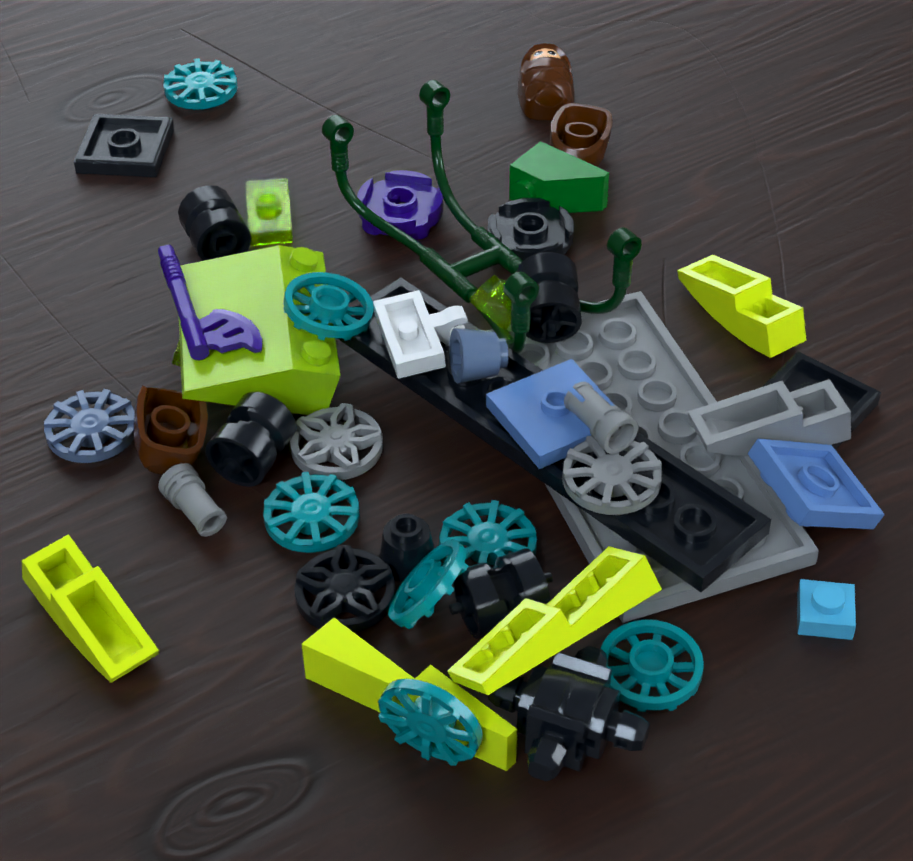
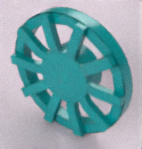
[163,59,238,109]
[283,272,374,341]
[263,472,360,553]
[439,500,537,567]
[388,539,469,630]
[600,620,704,712]
[378,679,483,766]

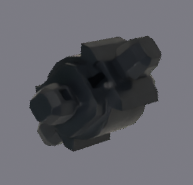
[488,646,650,782]

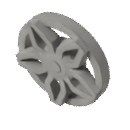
[290,403,383,480]

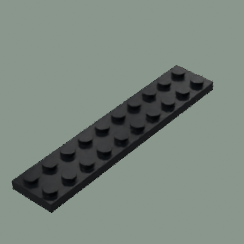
[332,278,772,592]

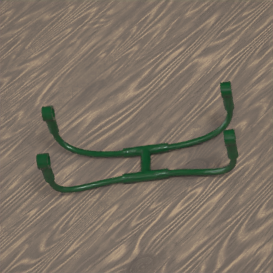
[322,80,642,353]

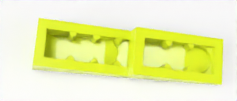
[447,546,662,695]
[302,618,517,771]

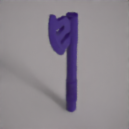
[158,244,263,360]

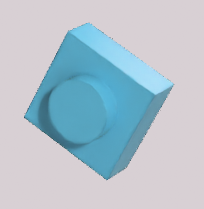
[797,579,856,640]

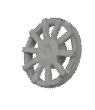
[562,436,662,515]

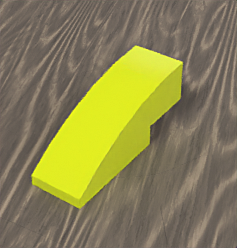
[677,255,806,358]
[21,534,159,683]

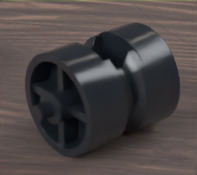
[517,252,582,343]
[206,392,296,487]
[449,548,553,639]

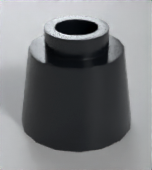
[379,513,434,582]

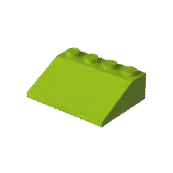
[179,245,341,415]

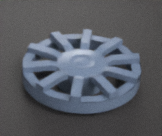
[44,389,135,463]

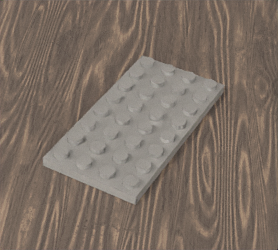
[486,291,819,623]

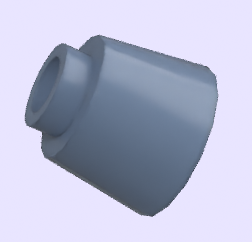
[449,328,508,384]

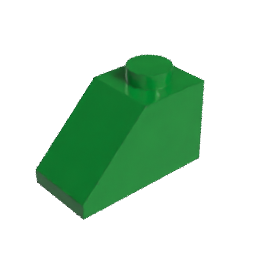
[509,141,609,213]

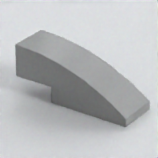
[688,379,851,456]

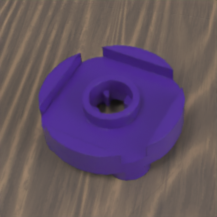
[357,170,443,240]

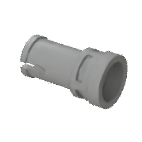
[564,381,638,454]
[158,463,227,537]

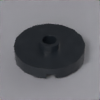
[488,198,574,261]

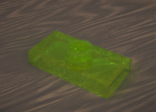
[246,178,293,246]
[470,275,511,330]

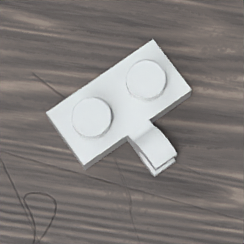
[373,290,468,379]

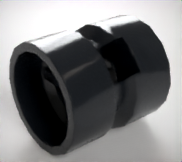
[178,185,252,261]

